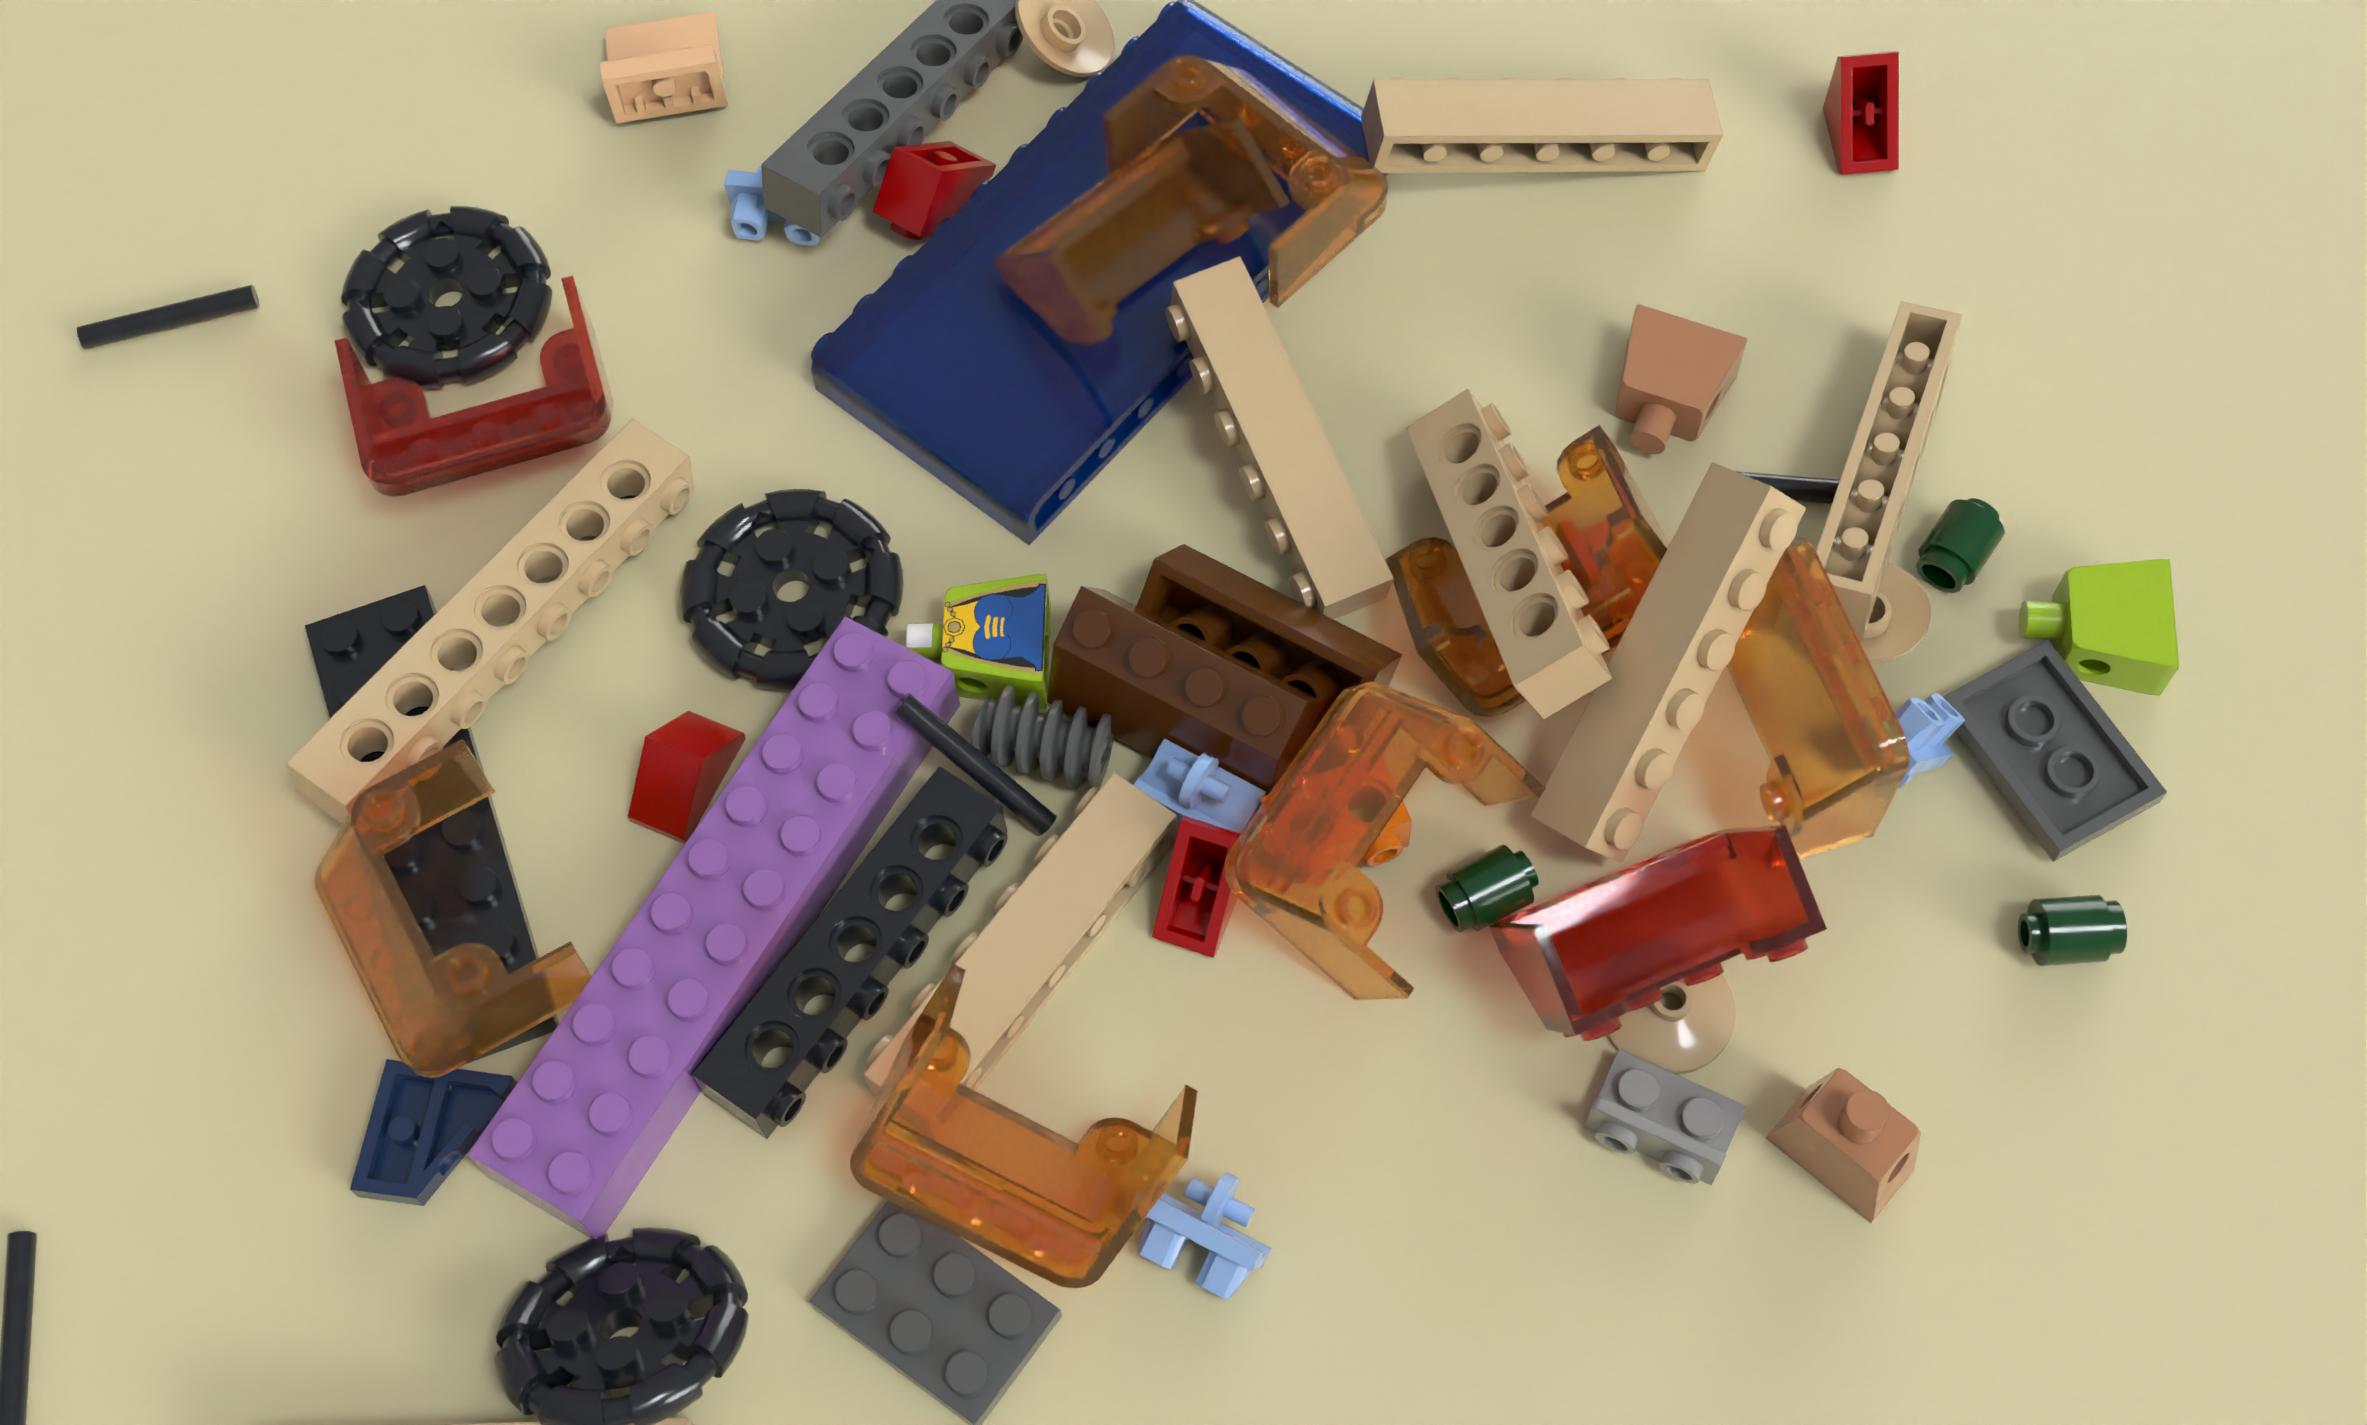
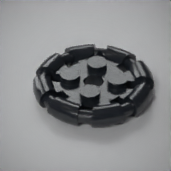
[341,206,552,388]
[680,489,904,690]
[494,1227,749,1425]

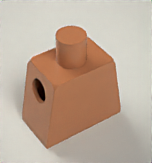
[1615,304,1748,454]
[1766,1068,1921,1223]

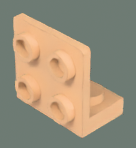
[599,12,728,124]

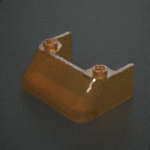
[1102,55,1388,308]
[994,117,1290,346]
[1727,538,1909,867]
[1225,682,1546,1000]
[314,739,593,1078]
[850,964,1198,1288]

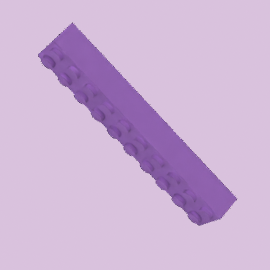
[467,616,960,1240]

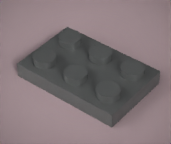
[1943,640,2167,862]
[809,1191,1062,1425]

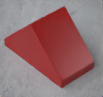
[1823,51,1899,175]
[628,711,746,844]
[1152,816,1248,958]

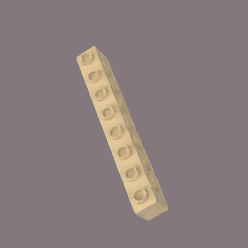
[286,418,694,835]

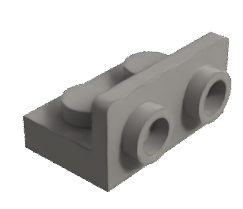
[1585,1049,1746,1185]

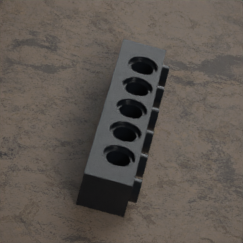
[692,766,1008,1139]

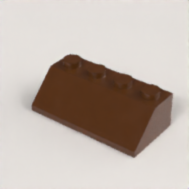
[1137,544,1402,776]
[1047,586,1325,814]

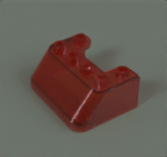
[335,276,614,497]
[1489,825,1827,1041]

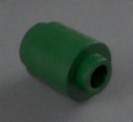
[1916,498,2005,593]
[1435,844,1539,933]
[2018,895,2127,966]

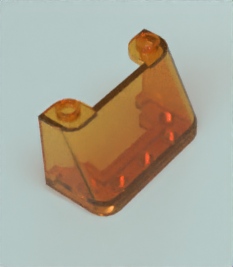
[1385,425,1670,717]

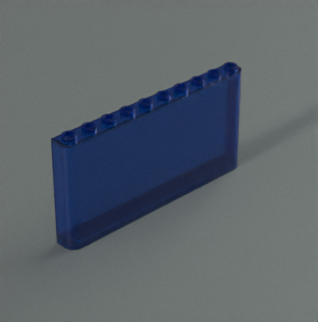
[811,0,1389,546]

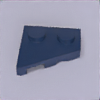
[350,1059,517,1206]

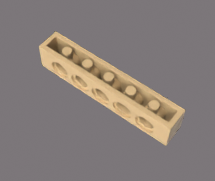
[1799,301,1962,641]
[1406,388,1612,719]

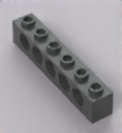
[761,0,1023,238]

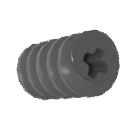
[971,684,1113,789]

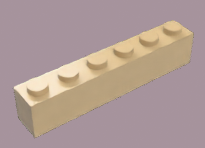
[1361,78,1723,173]
[1165,256,1394,619]
[1530,462,1806,863]
[864,772,1178,1141]

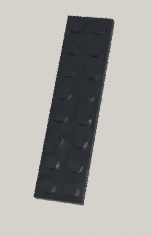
[305,585,559,1068]

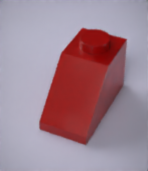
[872,141,996,240]

